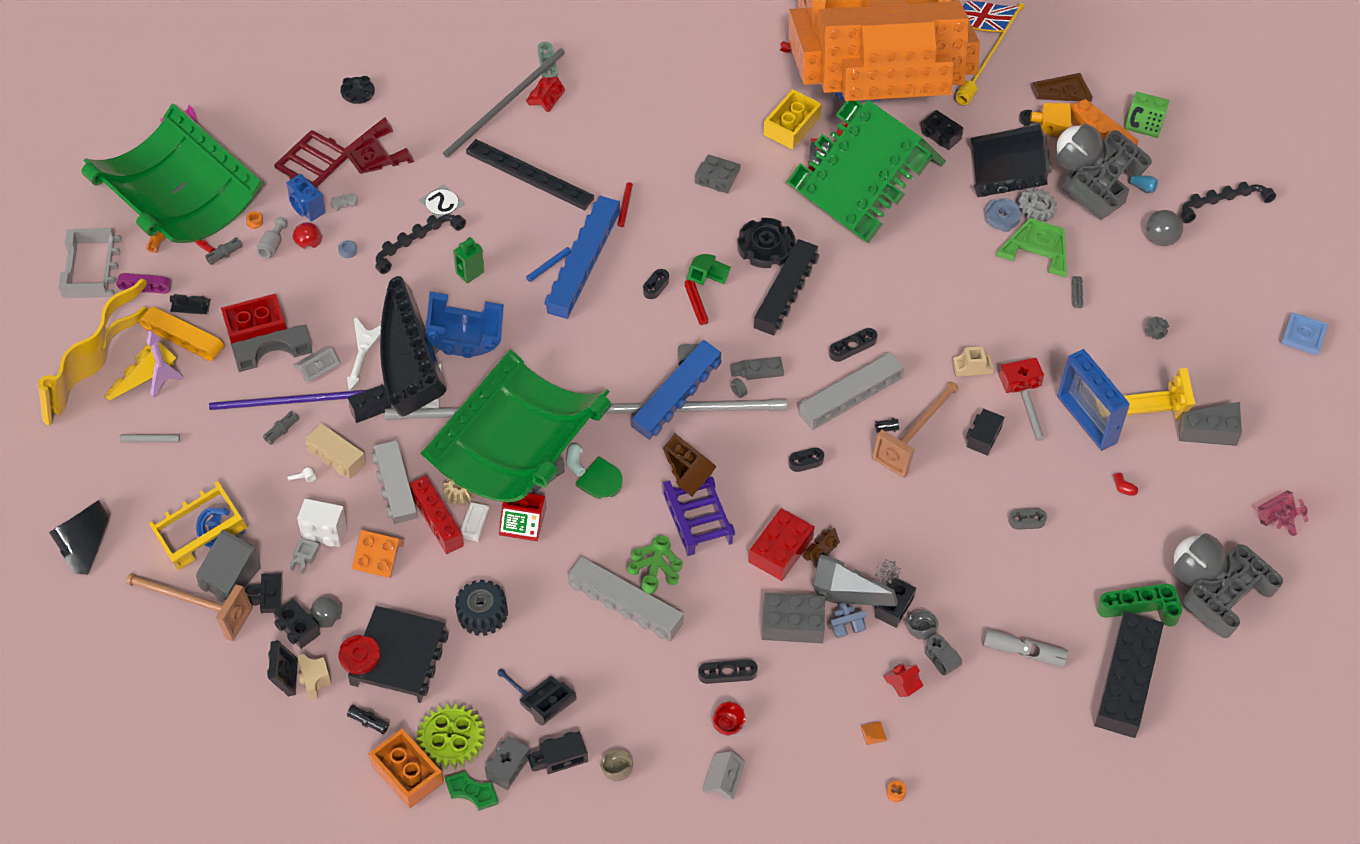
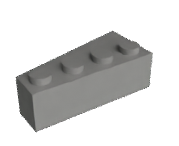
[371,440,417,524]

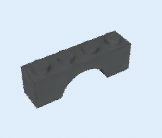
[231,325,312,372]

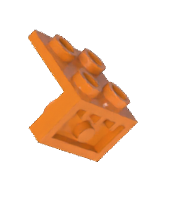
[352,530,405,578]

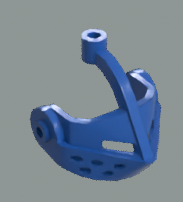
[196,507,245,548]

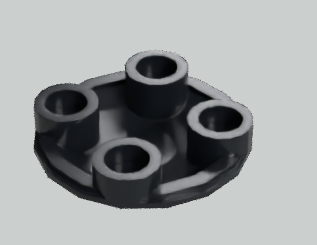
[340,76,375,104]

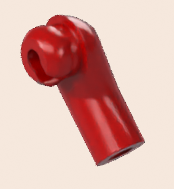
[1113,473,1138,496]

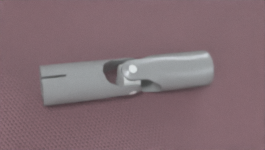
[984,629,1068,668]

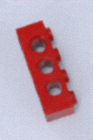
[409,476,464,554]

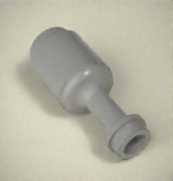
[257,217,287,258]

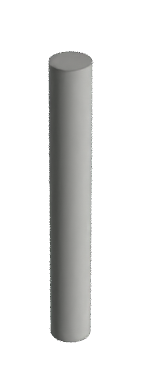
[1022,390,1044,441]
[120,434,180,442]

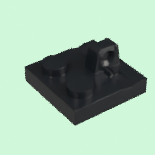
[267,640,298,697]

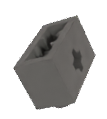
[484,736,530,790]

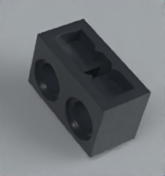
[922,110,964,150]
[874,577,917,628]
[273,599,320,649]

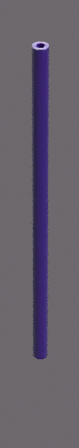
[209,389,370,410]

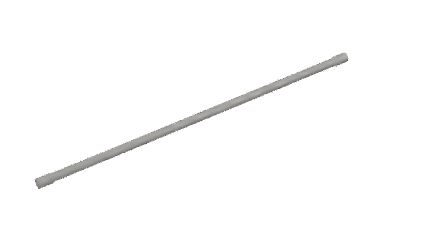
[385,399,787,420]

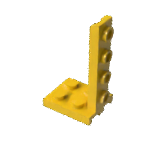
[1096,368,1195,420]

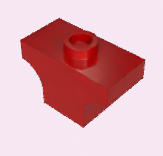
[883,663,924,697]

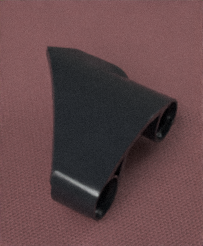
[48,500,109,575]

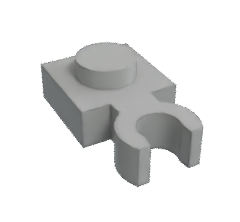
[290,538,320,574]

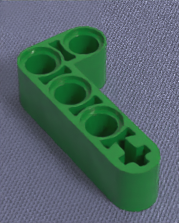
[1097,584,1183,627]

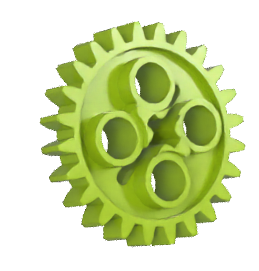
[416,704,485,770]

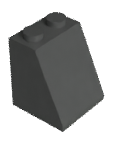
[196,530,261,601]

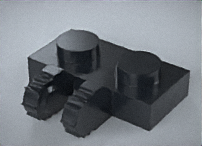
[245,573,283,613]

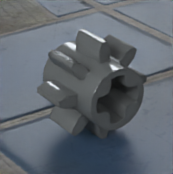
[1145,316,1170,340]

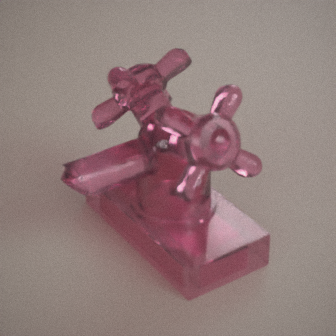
[1257,490,1308,536]

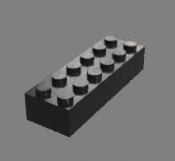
[1094,611,1164,738]

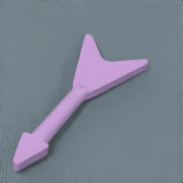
[147,331,183,397]

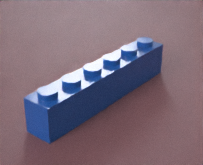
[632,340,722,440]

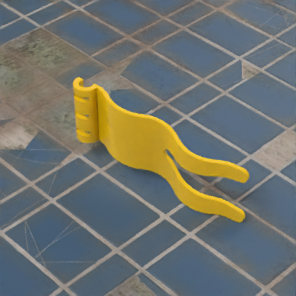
[38,278,148,426]

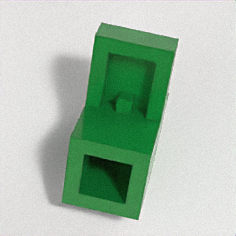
[686,254,731,285]

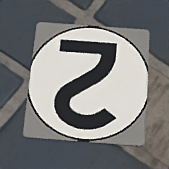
[419,184,464,218]

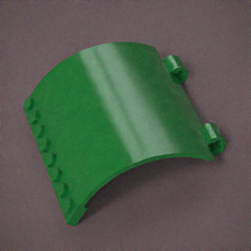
[81,103,264,243]
[420,349,611,502]

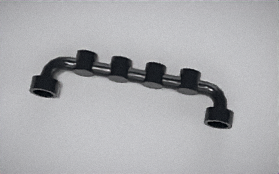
[1180,181,1276,224]
[375,214,466,274]

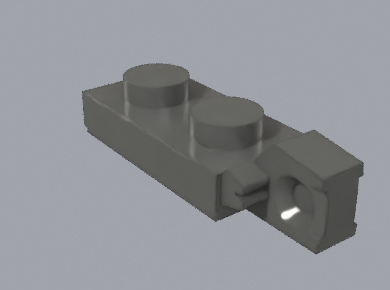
[731,357,784,380]

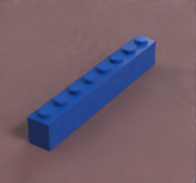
[545,196,620,319]

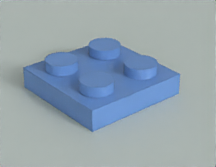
[1281,312,1328,356]

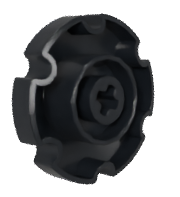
[737,218,795,268]

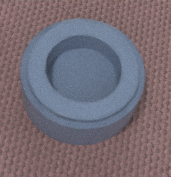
[338,240,357,258]

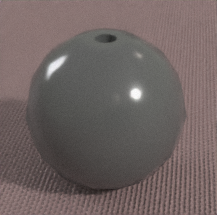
[1145,210,1183,247]

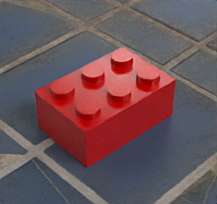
[221,293,286,344]
[748,508,815,581]

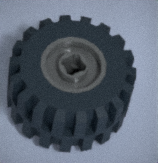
[455,580,508,636]

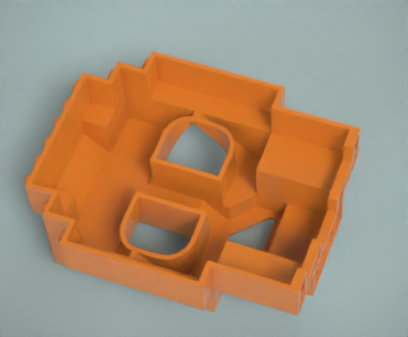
[789,0,980,101]

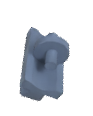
[827,602,867,638]

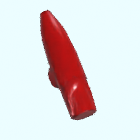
[195,240,215,253]

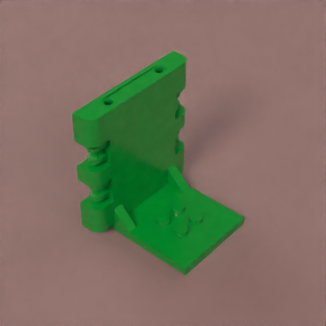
[786,100,946,244]

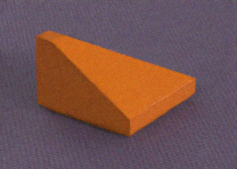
[861,721,887,745]

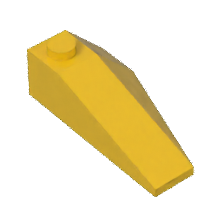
[103,342,176,401]

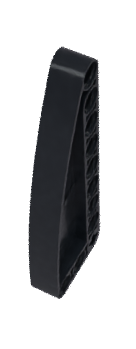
[380,276,447,416]

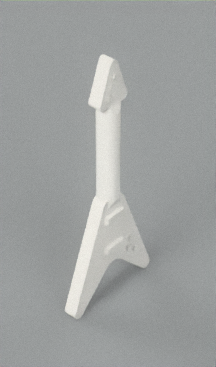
[347,318,381,391]

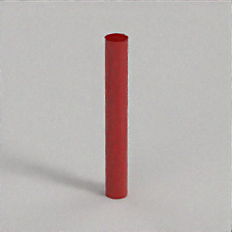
[617,182,633,227]

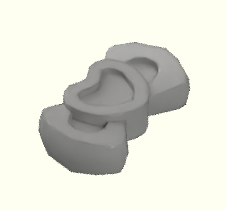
[331,193,358,211]

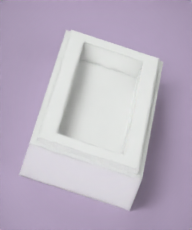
[460,502,490,542]

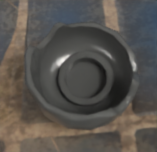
[311,595,342,628]
[907,611,938,640]

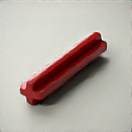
[685,280,709,325]

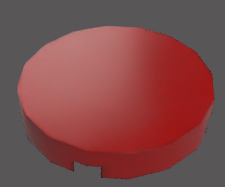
[338,635,380,674]

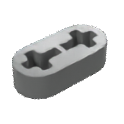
[1009,508,1047,530]

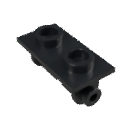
[170,294,211,315]

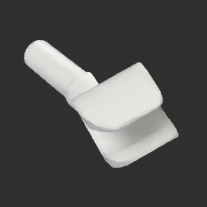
[287,467,316,482]

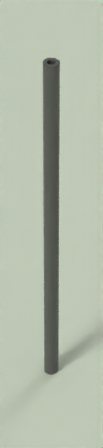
[443,48,565,158]

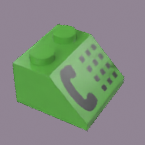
[1125,91,1170,138]

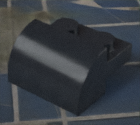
[519,676,577,726]

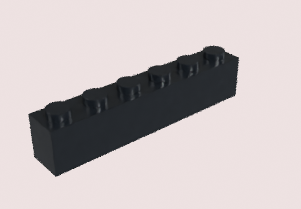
[754,239,820,336]

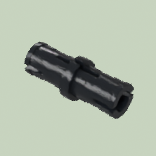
[347,704,390,734]

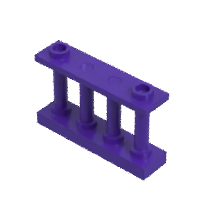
[662,476,735,556]

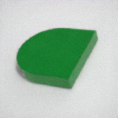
[576,457,623,499]

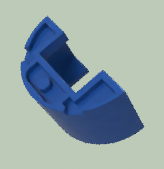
[426,292,504,358]

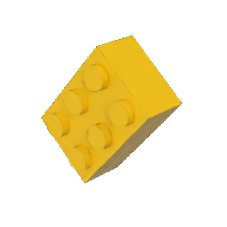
[763,89,822,150]

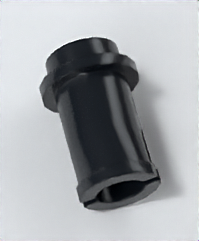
[875,417,899,433]

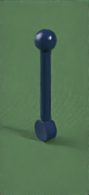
[497,669,528,696]

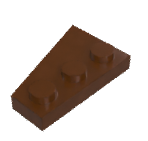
[1031,73,1093,102]

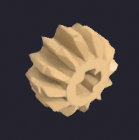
[443,478,476,507]

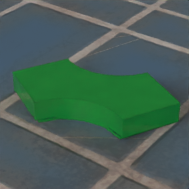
[445,771,499,811]

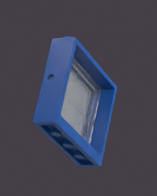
[1057,349,1130,451]

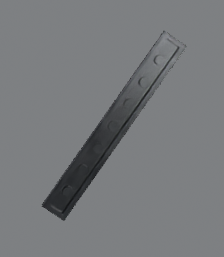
[466,139,594,211]

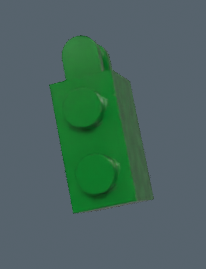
[453,237,484,284]

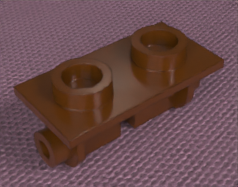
[803,528,840,568]

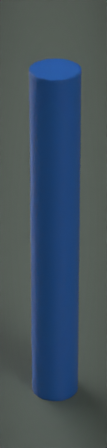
[526,247,571,282]

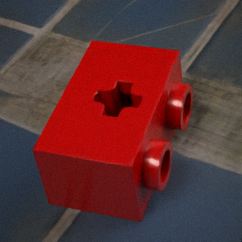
[999,357,1044,393]

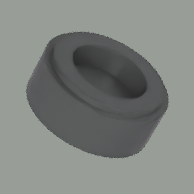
[731,378,748,398]

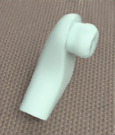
[566,444,585,477]

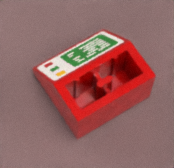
[499,493,546,542]

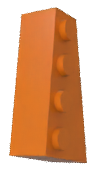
[1071,99,1139,160]

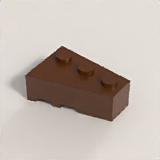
[663,433,717,497]

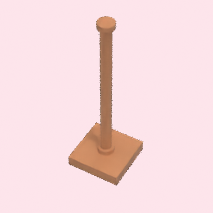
[872,382,958,478]
[127,573,253,641]

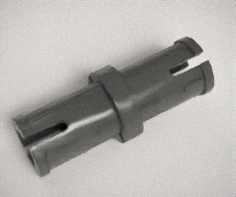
[205,237,242,265]
[263,411,299,445]

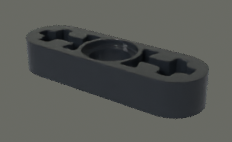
[829,328,878,362]
[698,659,758,684]

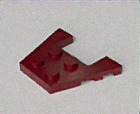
[344,117,414,174]

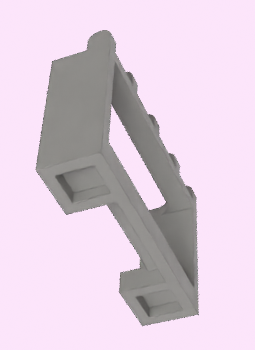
[59,228,121,298]

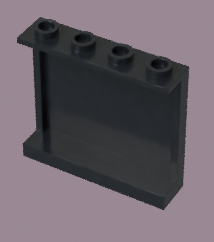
[971,124,1048,197]
[348,606,449,703]

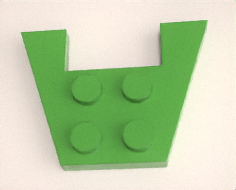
[996,218,1067,278]

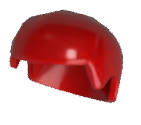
[292,222,323,249]
[712,701,746,736]

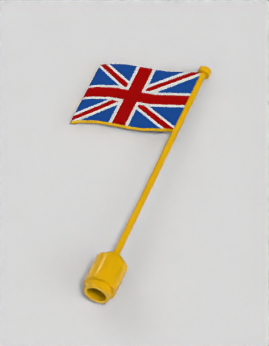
[956,1,1024,105]

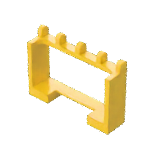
[149,480,248,571]

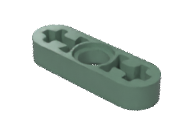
[537,42,558,78]

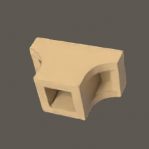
[953,346,994,377]
[297,654,331,700]

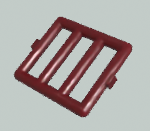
[274,130,348,188]

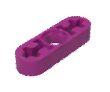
[116,273,171,294]

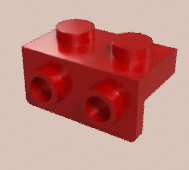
[526,77,565,112]

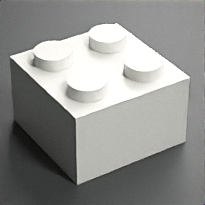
[297,499,347,547]

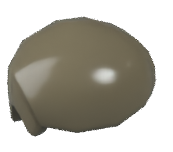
[600,750,633,781]

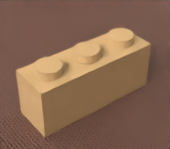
[305,423,366,479]

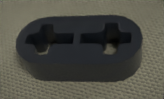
[643,269,669,299]
[788,448,824,472]

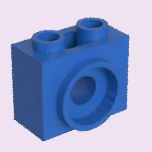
[286,174,326,222]

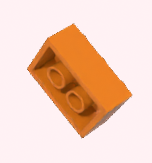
[368,728,444,809]

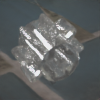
[875,559,901,584]

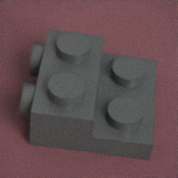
[695,154,741,194]

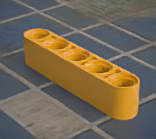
[139,306,224,361]

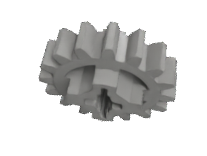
[1018,187,1058,222]

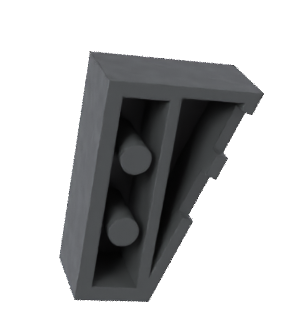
[1178,402,1242,446]

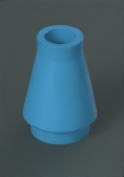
[1130,174,1158,193]

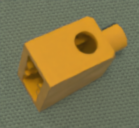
[1030,103,1071,138]

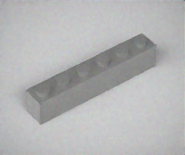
[799,352,904,430]
[568,557,684,641]

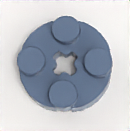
[985,198,1021,232]

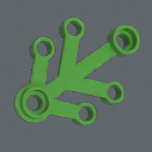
[627,535,683,594]

